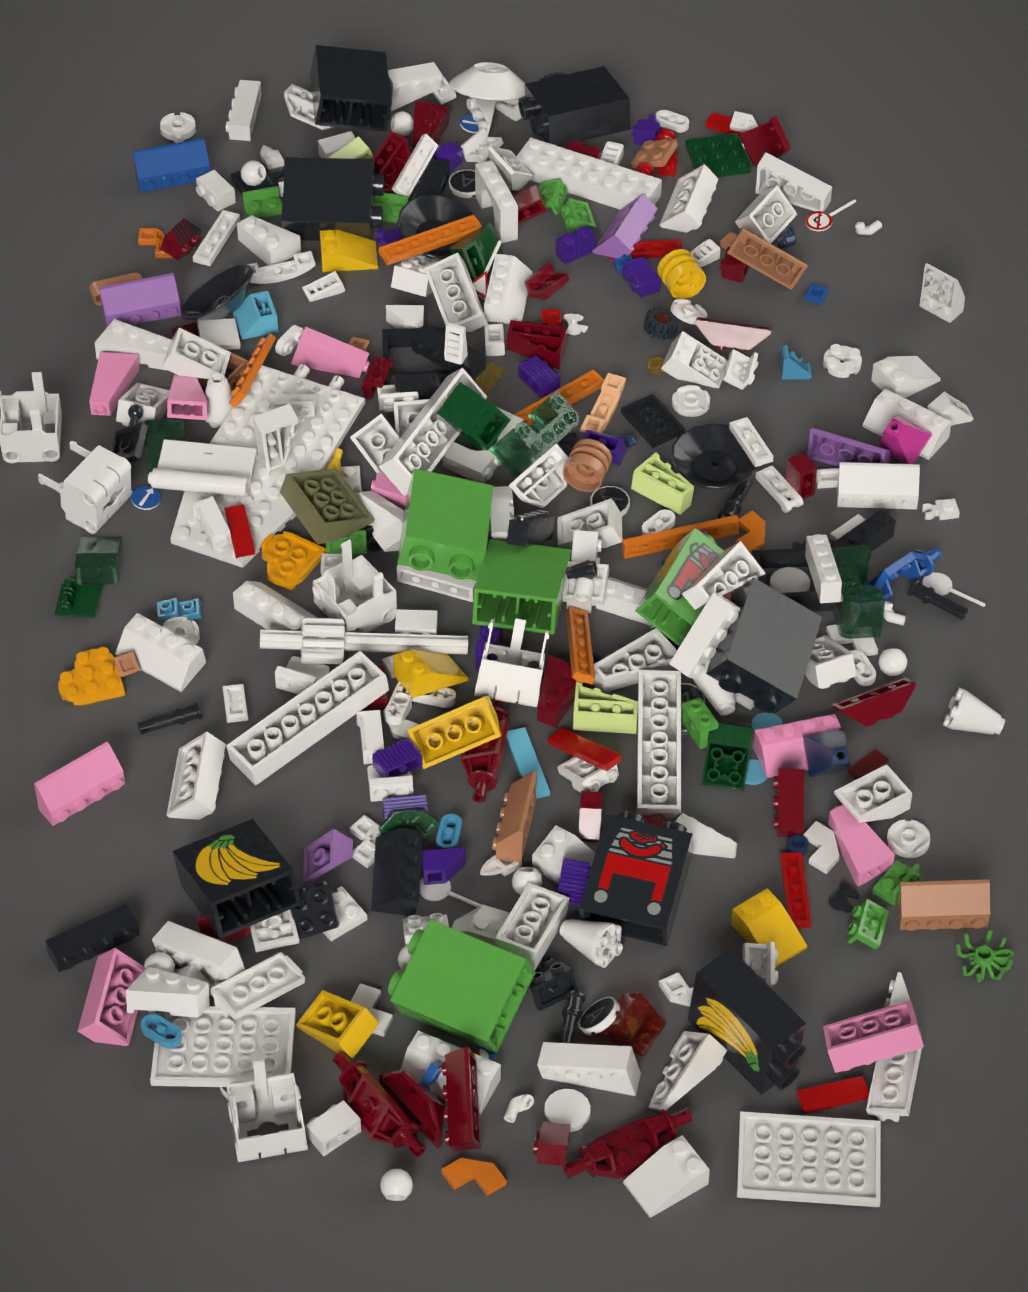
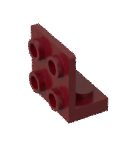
[740,116,792,167]

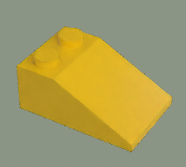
[320,230,378,272]
[393,649,468,698]
[731,888,807,968]
[295,990,379,1059]

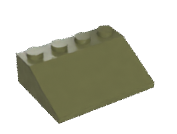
[280,468,375,544]

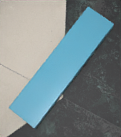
[506,727,550,799]

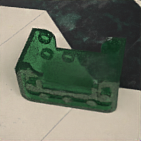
[489,390,579,476]
[832,545,885,639]

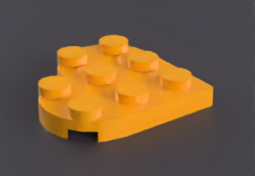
[262,531,326,590]
[58,647,125,706]

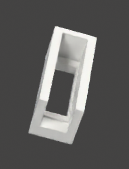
[192,496,232,550]
[356,710,384,764]

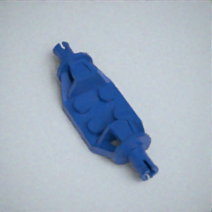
[851,548,941,614]

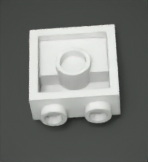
[557,757,619,793]

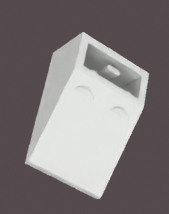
[391,254,441,297]
[919,263,965,323]
[661,331,728,388]

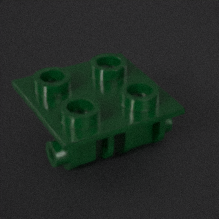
[54,576,102,618]

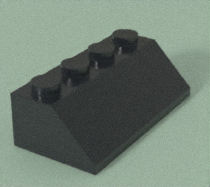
[371,828,423,916]

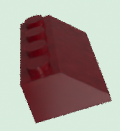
[442,1047,481,1152]

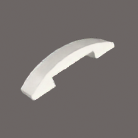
[248,251,316,284]

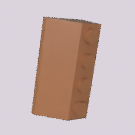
[727,228,808,290]
[492,771,537,863]
[896,879,990,931]

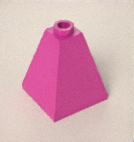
[879,416,932,464]

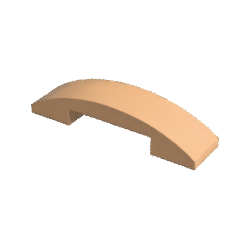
[580,373,626,433]

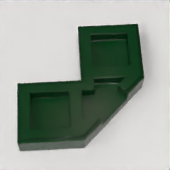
[378,809,440,840]

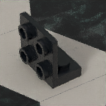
[529,956,579,1011]

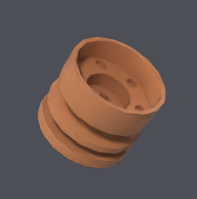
[563,439,612,492]

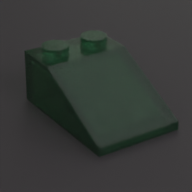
[144,418,186,475]
[75,537,122,585]

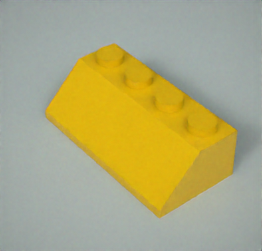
[407,696,501,769]

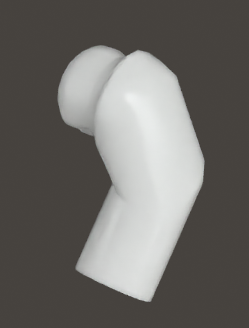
[855,220,882,235]
[880,601,906,626]
[504,1094,534,1123]

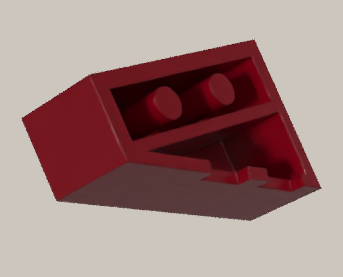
[413,100,449,151]
[507,320,567,370]
[537,655,585,728]
[773,768,804,837]

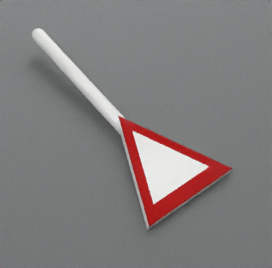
[472,240,501,300]

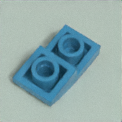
[157,597,202,621]

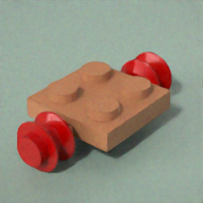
[631,129,678,176]

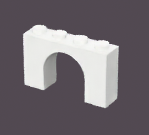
[475,160,518,243]
[442,407,525,483]

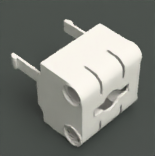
[0,372,62,463]
[38,441,132,534]
[312,539,397,633]
[474,618,549,708]
[227,1060,308,1162]

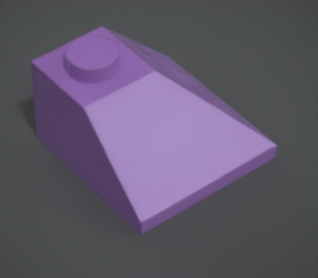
[303,829,353,885]

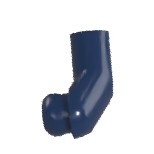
[777,227,796,248]
[616,434,637,448]

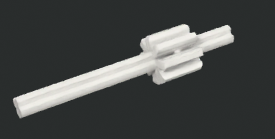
[260,618,468,664]

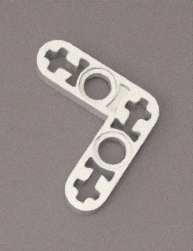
[385,682,456,725]

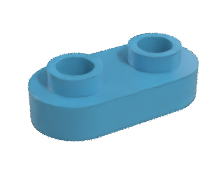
[436,814,462,850]
[141,1014,182,1049]

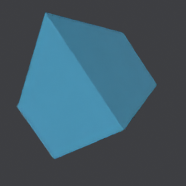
[779,345,812,380]

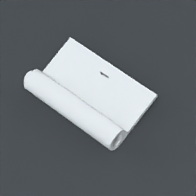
[148,439,257,497]

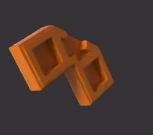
[138,228,173,258]
[736,510,766,555]
[441,1158,507,1196]

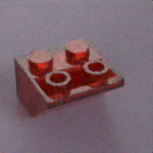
[603,991,667,1057]

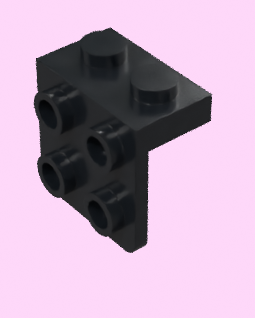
[290,881,340,939]

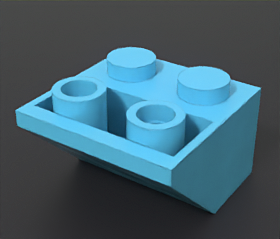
[233,291,278,340]

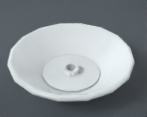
[449,62,526,101]

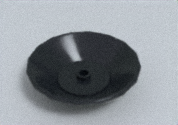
[397,194,478,260]
[180,264,254,320]
[670,423,759,490]

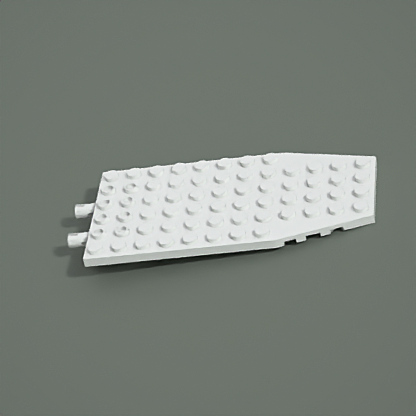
[170,364,365,568]

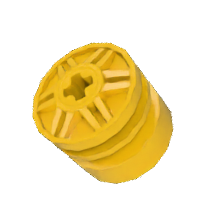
[657,249,706,299]

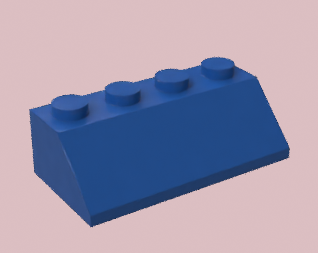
[133,138,210,193]

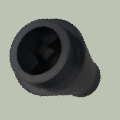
[566,559,598,580]

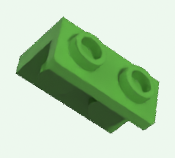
[539,178,568,215]
[242,186,282,218]
[374,193,409,223]
[561,198,596,233]
[326,529,367,557]
[681,698,719,749]
[872,860,921,906]
[846,899,889,949]

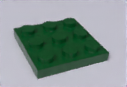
[685,133,751,178]

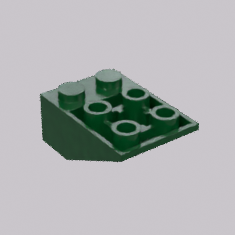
[449,222,504,281]
[436,382,510,451]
[702,723,754,791]

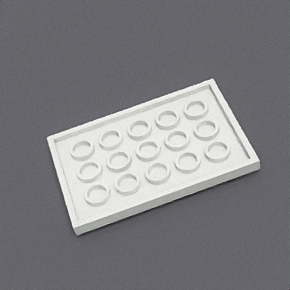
[150,1006,296,1087]
[737,1112,881,1207]

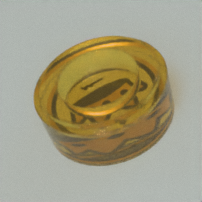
[647,357,665,375]

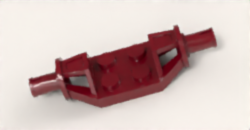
[460,697,510,803]
[332,1051,426,1158]
[562,1108,692,1179]

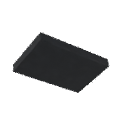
[621,394,685,448]

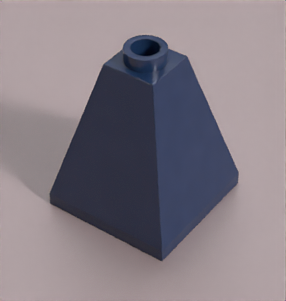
[802,727,851,777]

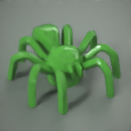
[956,930,1014,983]

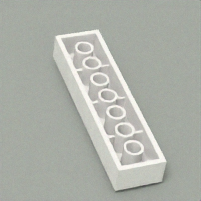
[517,138,662,209]
[378,368,487,496]
[226,651,389,786]
[637,670,681,822]

